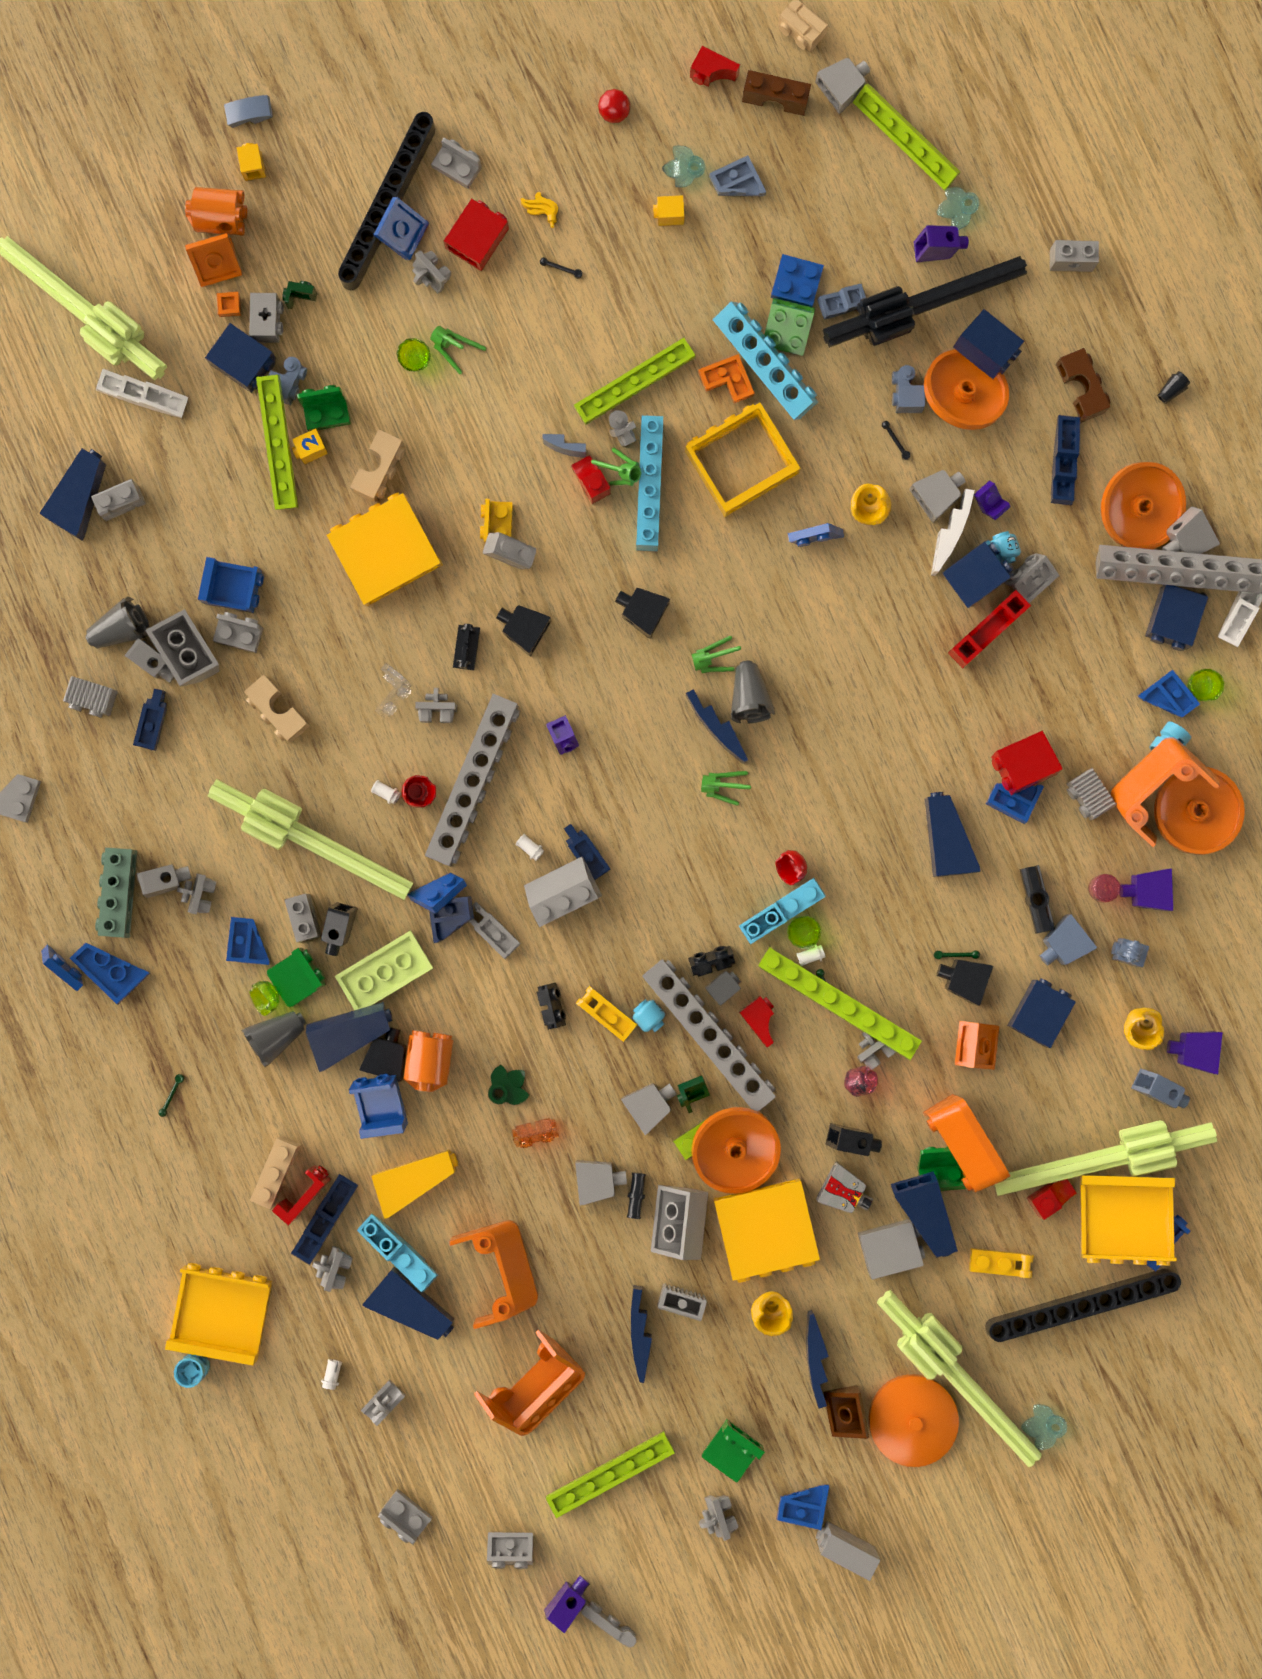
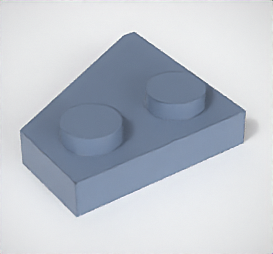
[709,156,766,196]

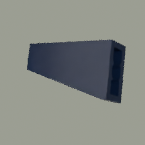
[39,448,106,541]
[925,792,981,877]
[306,1002,393,1072]
[890,1171,958,1258]
[362,1267,455,1340]

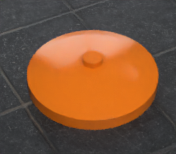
[924,349,1009,430]
[1101,462,1186,549]
[1154,767,1245,855]
[691,1107,781,1194]
[868,1374,959,1467]

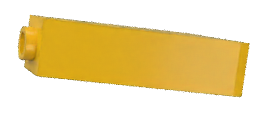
[371,1149,459,1219]

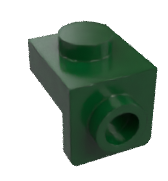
[282,281,317,309]
[677,1075,710,1113]

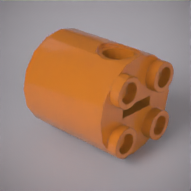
[185,187,248,236]
[403,1030,453,1092]

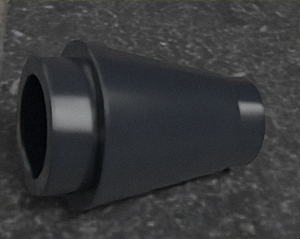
[1157,371,1190,404]

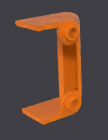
[1110,737,1220,847]
[923,1094,1010,1193]
[449,1220,538,1329]
[474,1330,585,1436]

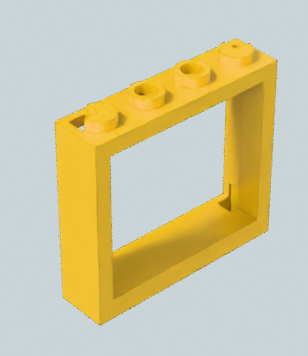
[685,402,801,517]

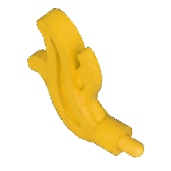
[520,192,558,228]

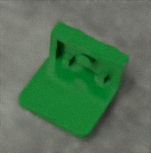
[267,948,326,1007]

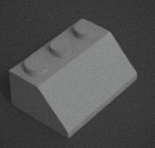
[146,609,219,687]
[524,856,602,927]
[651,1185,708,1260]

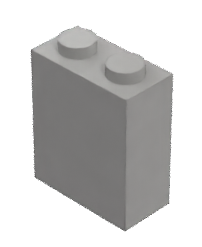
[858,1219,925,1280]
[816,1521,880,1581]

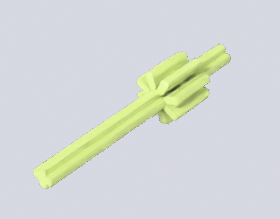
[0,236,167,380]
[207,779,413,900]
[994,1120,1217,1196]
[877,1290,1042,1467]

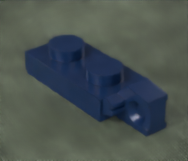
[133,688,167,751]
[564,824,611,880]

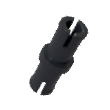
[627,1172,646,1219]

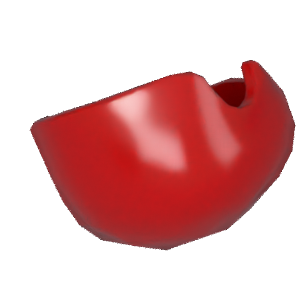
[598,89,630,124]
[402,775,436,808]
[775,850,808,885]

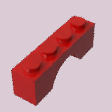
[948,590,1031,669]

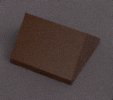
[824,1385,869,1439]

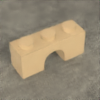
[350,429,406,504]
[244,674,310,743]
[250,1136,301,1209]

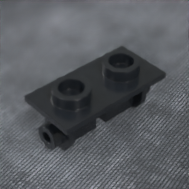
[453,624,480,671]
[688,946,736,977]
[536,982,566,1030]

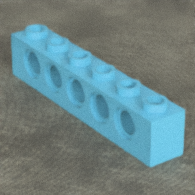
[712,301,818,420]
[636,416,663,551]

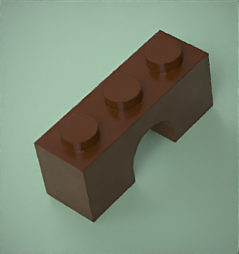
[742,70,811,116]
[1056,348,1110,423]

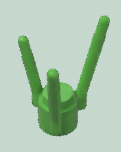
[430,326,486,374]
[591,448,641,486]
[691,636,741,674]
[701,771,751,806]

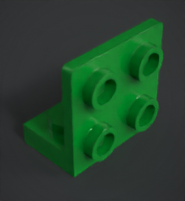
[297,385,351,432]
[917,1146,966,1191]
[701,1419,765,1483]

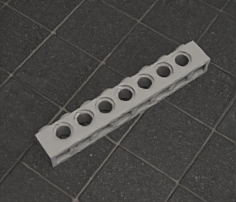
[1095,545,1262,594]
[425,694,520,867]
[642,959,776,1112]

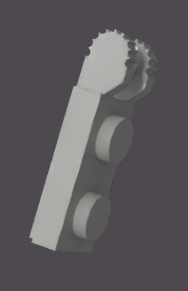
[469,902,521,959]
[581,1601,637,1648]

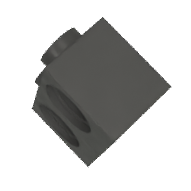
[705,971,741,1006]

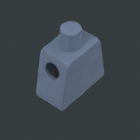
[1039,914,1097,966]
[1131,1068,1190,1109]

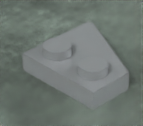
[0,774,41,823]

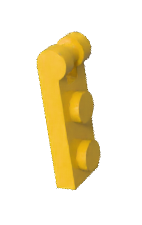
[576,986,637,1042]
[969,1248,1034,1278]

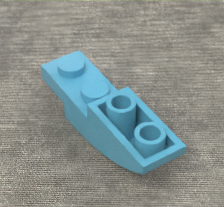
[739,878,826,944]
[357,1214,438,1292]

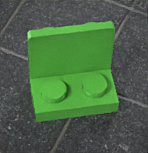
[764,298,815,356]

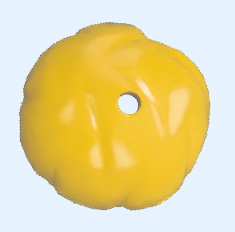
[851,483,892,526]
[1124,1007,1165,1050]
[751,1291,793,1337]

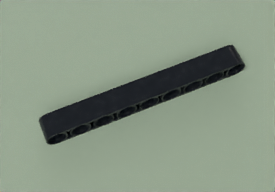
[338,112,435,291]
[985,1269,1181,1342]

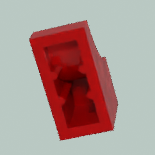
[690,46,740,87]
[571,455,611,504]
[739,996,774,1048]
[1026,1179,1077,1220]

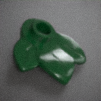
[488,1065,529,1105]

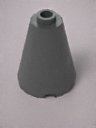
[85,596,149,649]
[731,660,775,724]
[241,1011,306,1067]

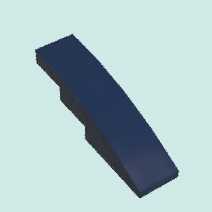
[1051,415,1080,505]
[685,689,748,764]
[291,1174,358,1266]
[631,1285,652,1383]
[806,1310,829,1409]

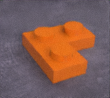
[698,354,755,404]

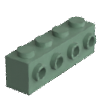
[95,847,137,938]

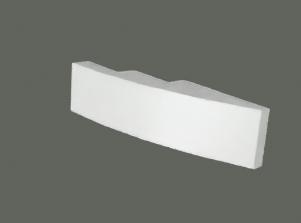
[96,369,188,418]
[931,489,975,576]
[1218,592,1262,647]

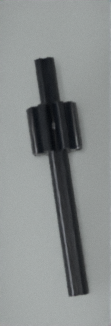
[822,256,1027,348]

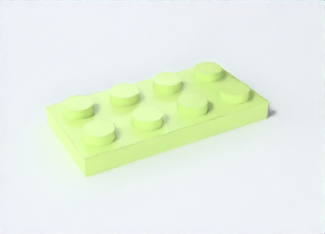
[335,930,434,1010]

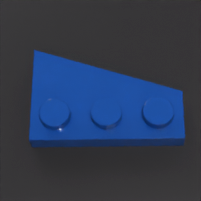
[70,943,150,1005]

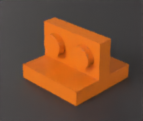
[185,233,242,287]
[955,1021,999,1070]

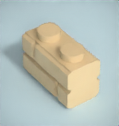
[778,0,828,52]

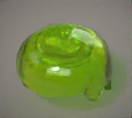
[396,338,431,372]
[1187,669,1225,702]
[787,916,822,949]
[249,981,280,1016]

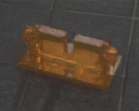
[512,1118,559,1148]

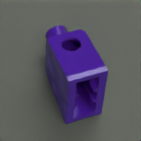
[914,225,969,262]
[1119,869,1173,911]
[1167,1031,1223,1075]
[544,1575,590,1633]

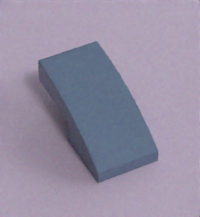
[224,95,273,128]
[817,284,866,320]
[542,434,586,458]

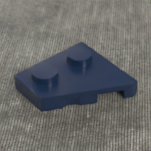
[429,896,474,943]

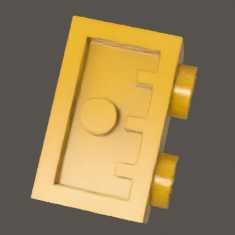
[480,498,513,544]

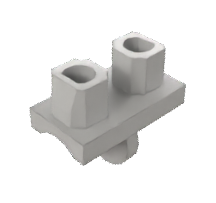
[412,250,451,294]
[609,410,636,446]
[415,688,457,723]
[177,874,216,914]
[857,1032,896,1070]
[312,1246,352,1292]
[361,1379,405,1426]
[699,1495,738,1541]

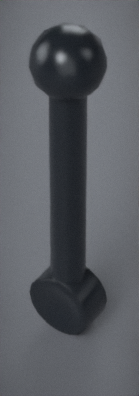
[540,257,582,279]
[882,421,910,460]

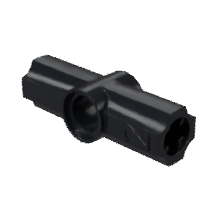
[1019,865,1055,934]

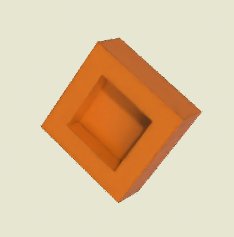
[217,292,241,317]

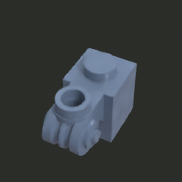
[268,357,307,406]
[892,365,925,413]
[1111,938,1149,967]

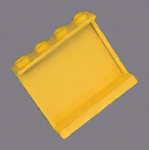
[326,492,443,606]
[1080,1175,1177,1266]
[713,1178,820,1283]
[165,1263,272,1366]

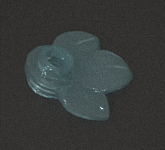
[662,145,705,188]
[937,187,980,230]
[1021,1404,1067,1450]

